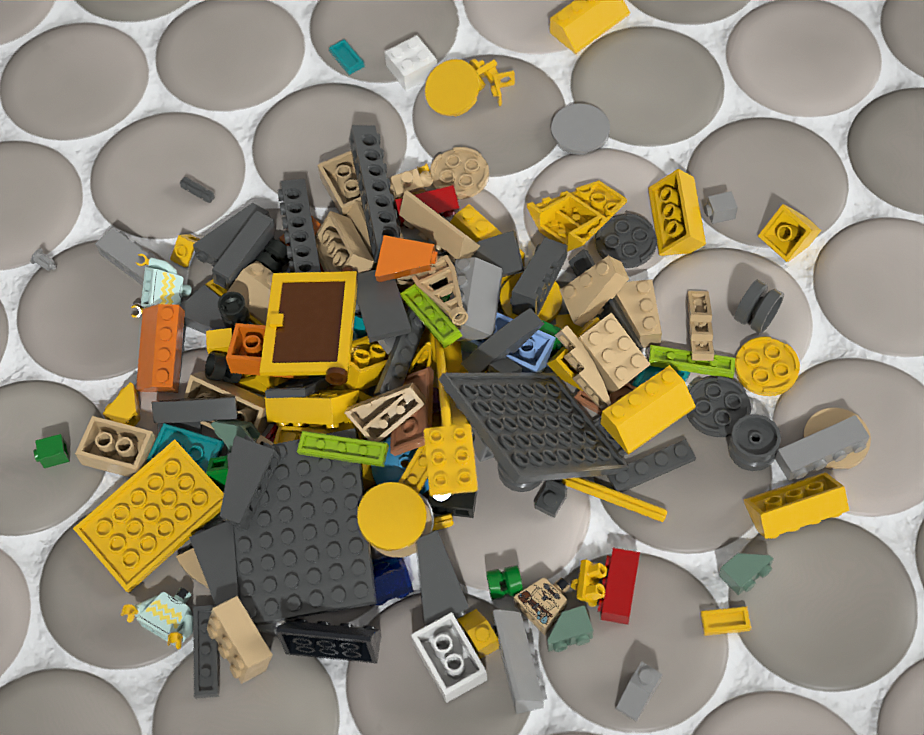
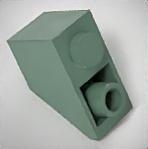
[210,419,261,453]
[719,553,774,595]
[547,606,593,652]

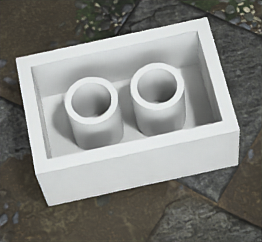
[411,613,487,703]

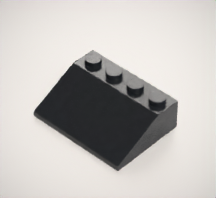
[276,618,381,664]

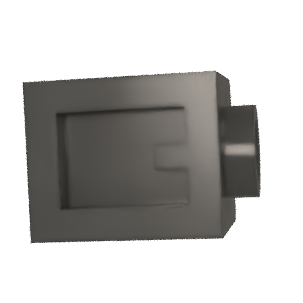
[535,480,567,518]

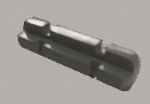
[180,177,215,203]

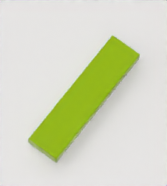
[400,284,462,348]
[648,345,735,379]
[297,431,389,467]

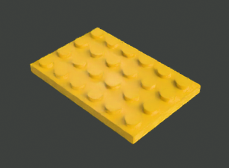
[73,439,224,593]

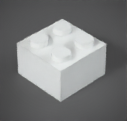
[385,35,437,91]

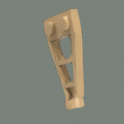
[410,255,468,326]

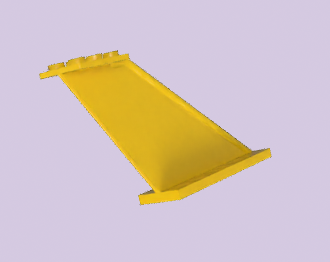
[418,327,478,496]

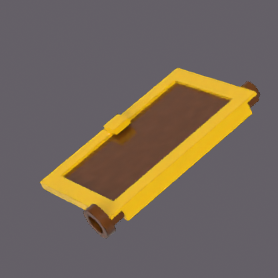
[260,267,358,385]

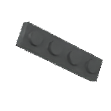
[607,439,696,493]
[193,605,219,699]

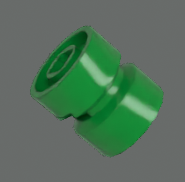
[486,565,523,600]

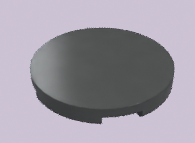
[596,213,657,268]
[686,376,751,437]

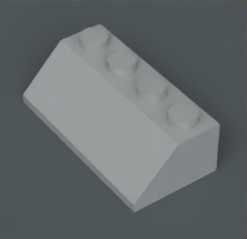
[446,257,503,342]
[493,609,547,714]

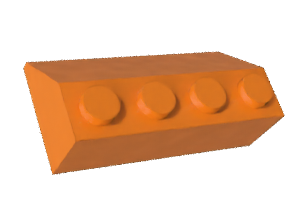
[136,304,185,393]

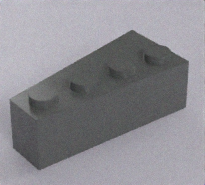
[510,238,568,316]

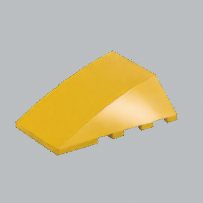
[527,180,627,251]

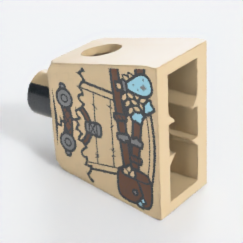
[514,578,570,635]

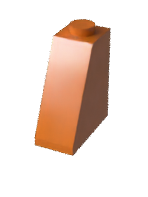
[375,235,438,282]

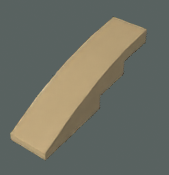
[687,291,714,361]
[555,325,611,410]

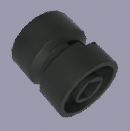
[254,239,290,273]
[218,292,250,330]
[205,352,242,383]

